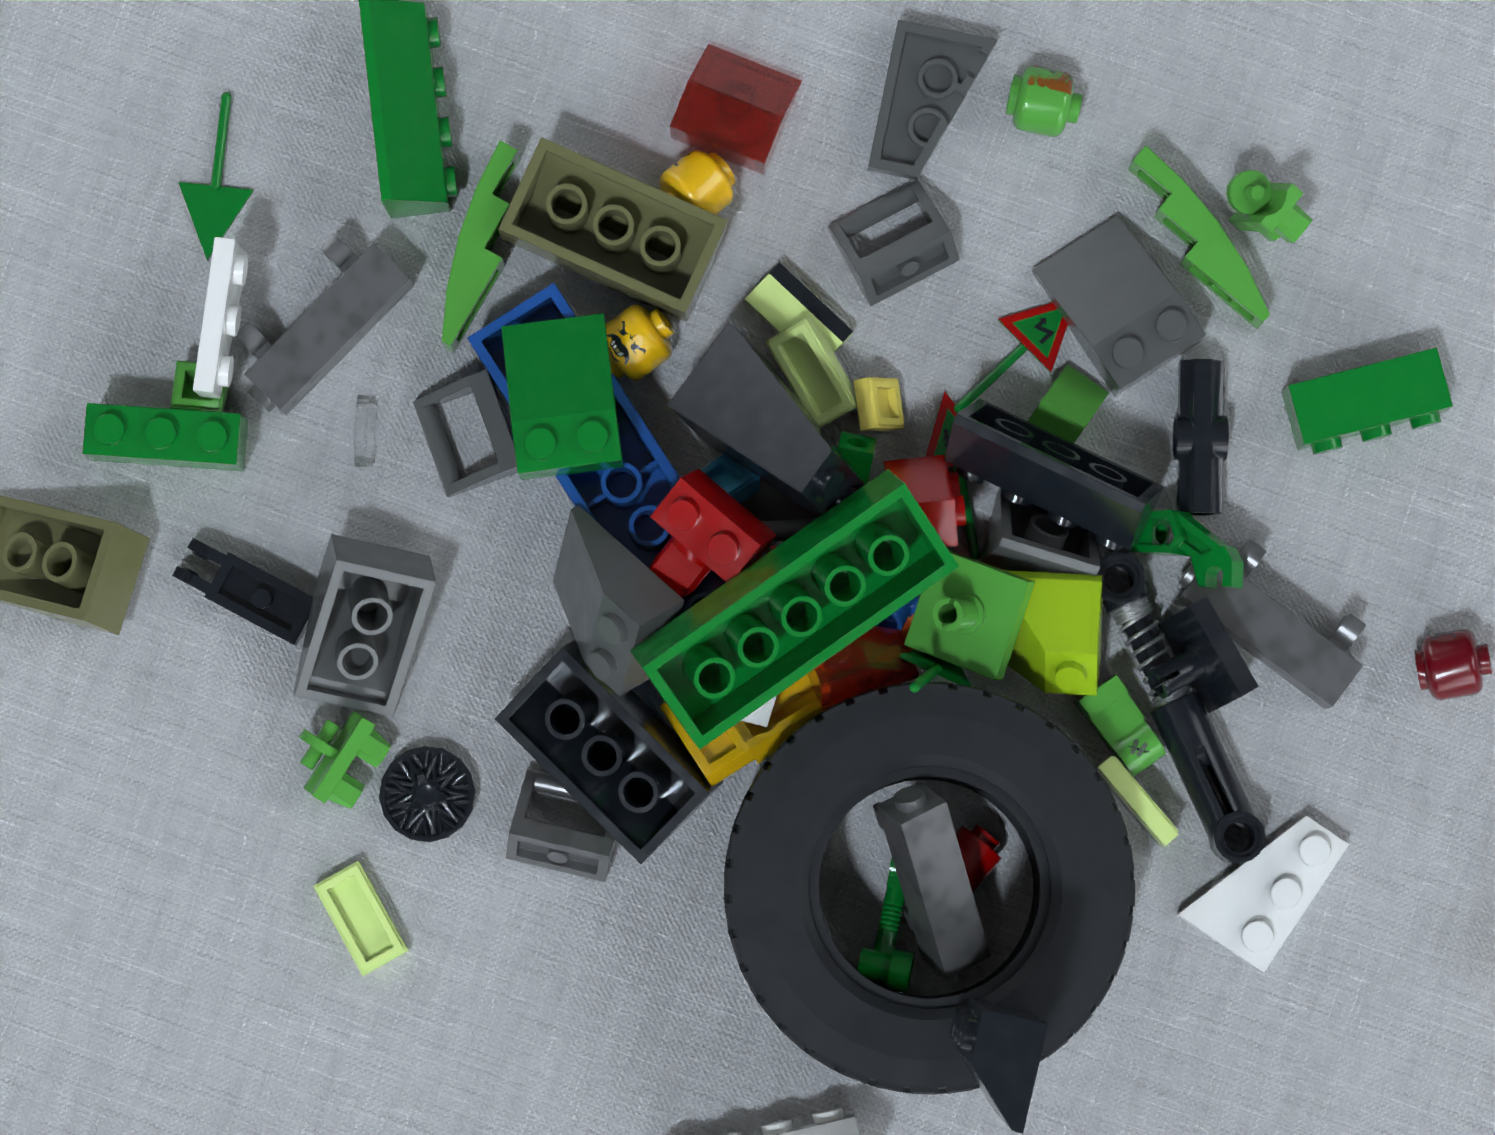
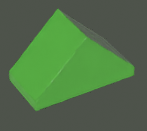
[1028,364,1109,443]

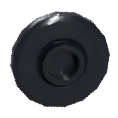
[379,746,476,842]

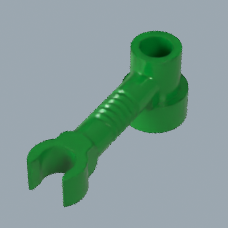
[857,859,915,993]

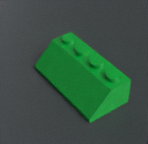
[359,0,458,219]

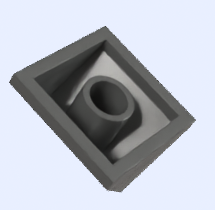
[981,488,1100,576]

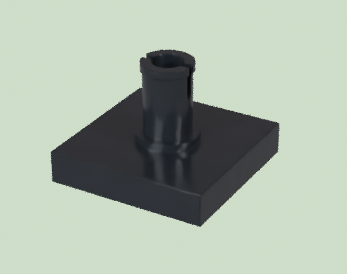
[1147,596,1259,714]

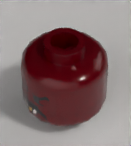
[1414,629,1492,700]

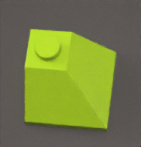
[1005,570,1102,696]

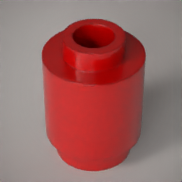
[956,824,1002,893]

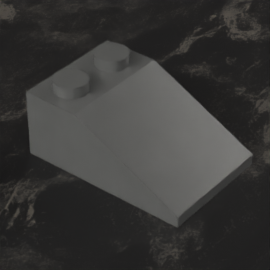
[1032,215,1206,397]
[553,505,684,696]
[293,534,436,717]

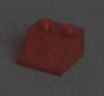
[670,44,802,175]

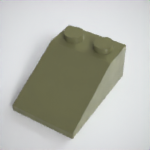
[0,495,150,635]

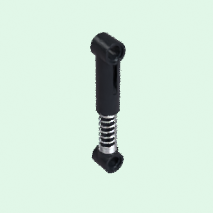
[1097,553,1266,863]

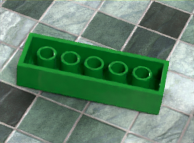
[630,469,959,750]

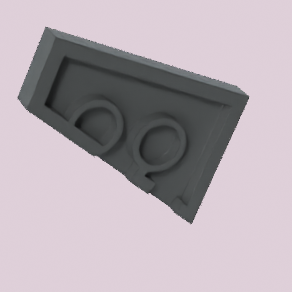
[868,20,997,180]

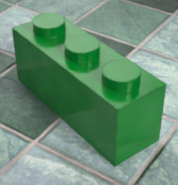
[1282,347,1453,455]
[82,403,248,472]

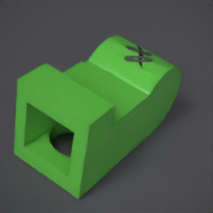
[1074,675,1166,777]

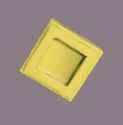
[853,377,905,431]

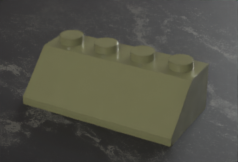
[498,137,728,322]

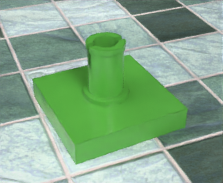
[904,550,1035,680]

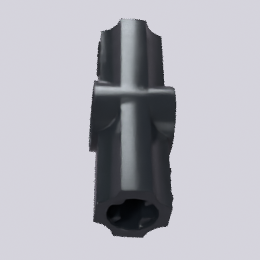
[1172,359,1229,516]

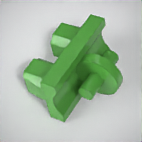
[1226,170,1313,243]
[299,710,391,808]

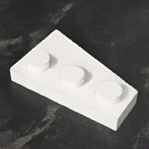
[193,237,248,399]
[1176,816,1349,973]

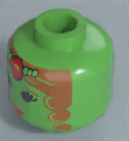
[1005,65,1083,137]

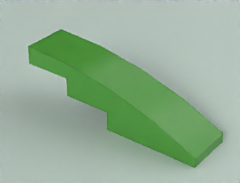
[442,140,521,353]
[1128,145,1270,329]

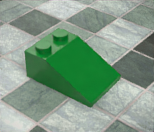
[501,313,624,480]

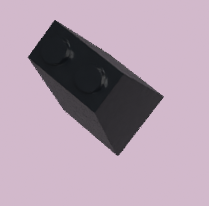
[667,322,866,517]

